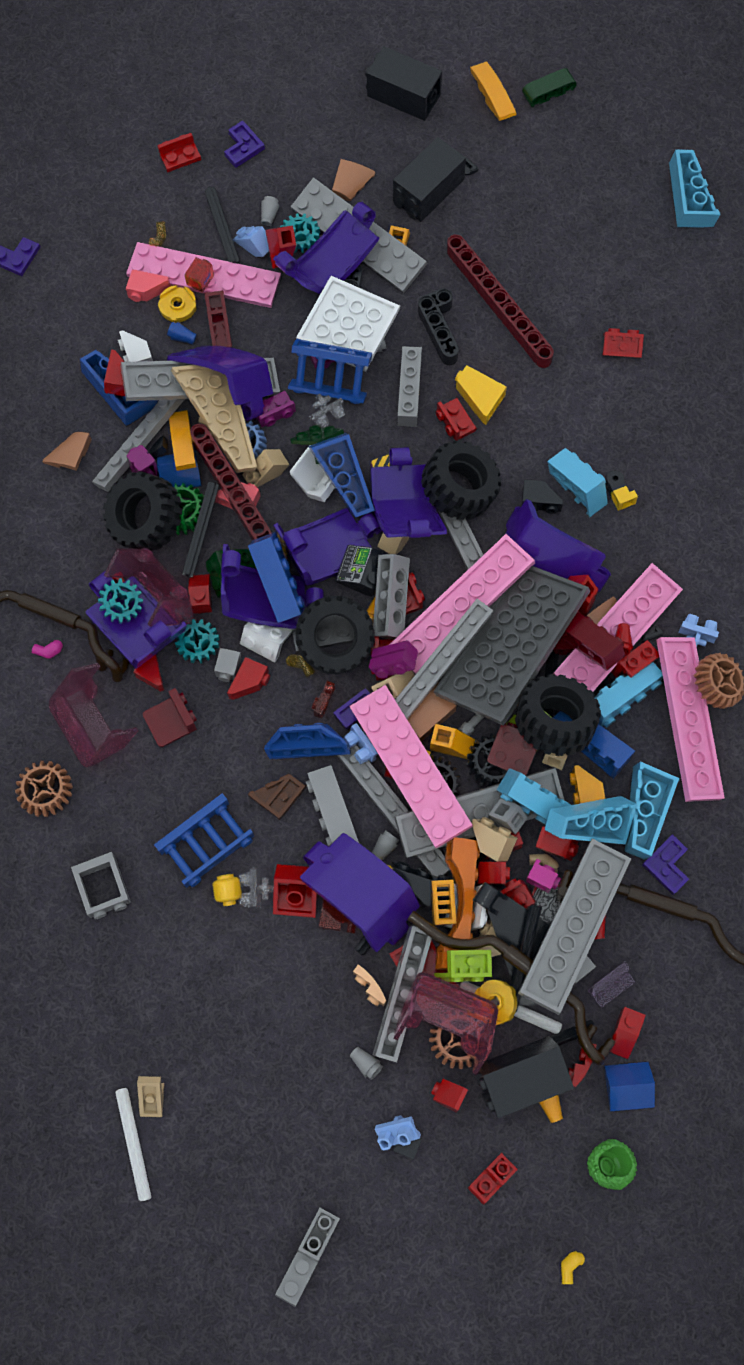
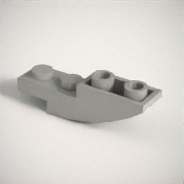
[275,1208,340,1307]

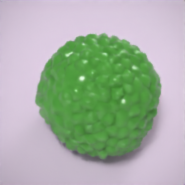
[587,1139,637,1190]

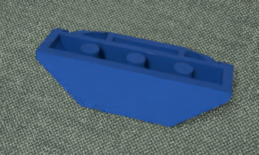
[264,723,351,759]

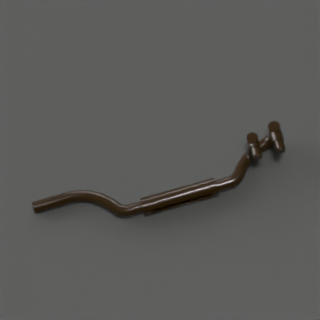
[0,590,130,682]
[556,869,744,966]
[407,911,615,1065]

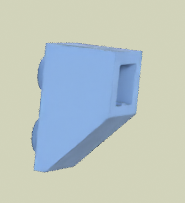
[233,226,269,257]

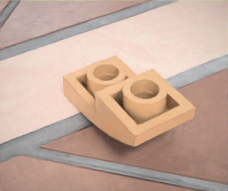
[353,964,386,1007]

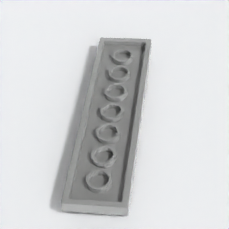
[291,177,427,293]
[120,358,280,401]
[394,767,564,858]
[518,838,631,1015]

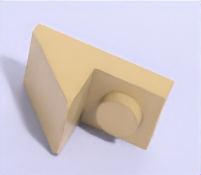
[137,1076,164,1117]

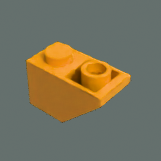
[430,724,475,760]
[569,765,605,805]

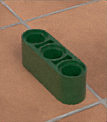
[522,68,577,107]

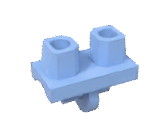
[678,614,719,647]
[343,723,378,764]
[375,1115,421,1151]

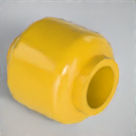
[212,874,242,906]

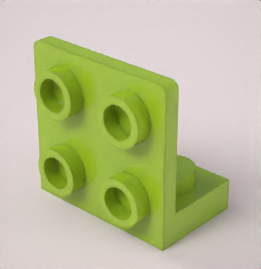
[434,950,492,982]

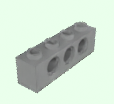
[398,346,422,427]
[373,554,410,639]

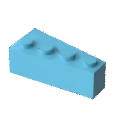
[669,150,720,227]
[594,662,663,728]
[625,761,679,860]
[497,768,571,825]
[545,796,637,844]

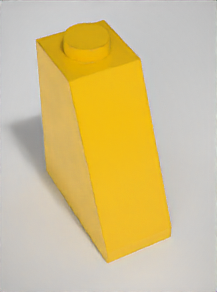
[455,365,507,425]

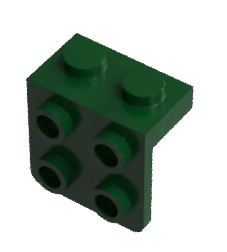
[290,425,344,464]
[205,549,256,598]

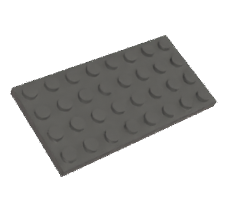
[433,566,590,726]

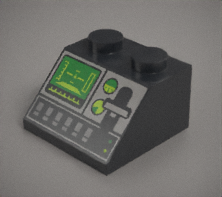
[335,545,387,597]

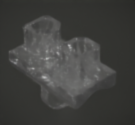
[308,394,345,428]
[240,868,274,910]

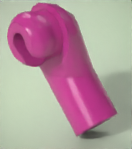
[32,640,63,659]

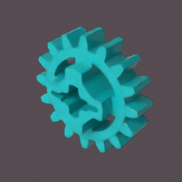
[280,213,320,253]
[98,578,143,624]
[175,619,220,663]

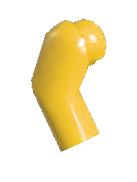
[561,1251,585,1284]

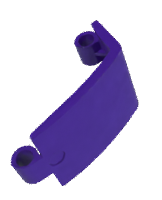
[273,201,379,294]
[167,346,273,421]
[370,447,447,538]
[505,499,611,592]
[273,508,382,585]
[221,544,324,629]
[85,571,187,669]
[300,833,420,952]

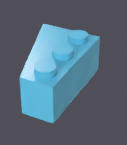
[547,448,608,517]

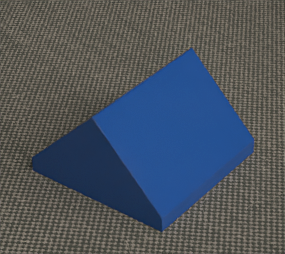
[157,450,202,488]
[604,1062,655,1111]

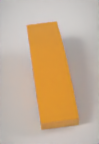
[470,62,516,121]
[169,410,196,471]

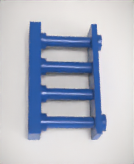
[288,339,372,404]
[154,793,254,888]

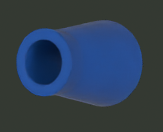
[167,322,197,345]

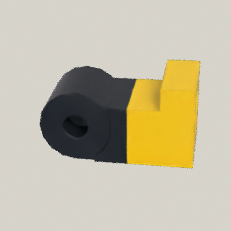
[605,470,638,511]

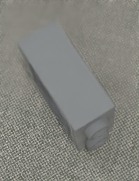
[71,852,131,919]

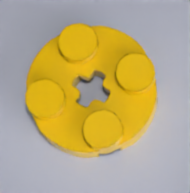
[158,286,197,323]
[473,980,517,1025]

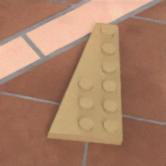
[171,365,257,473]

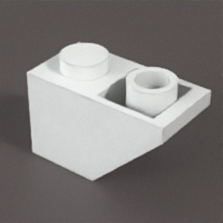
[118,331,153,362]

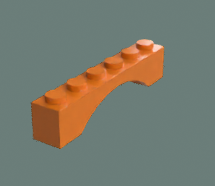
[435,837,480,971]

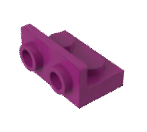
[256,391,296,428]

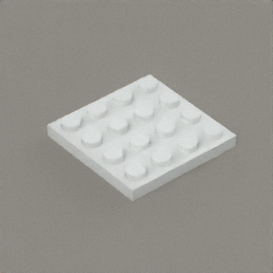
[296,276,400,372]

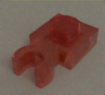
[312,681,335,719]

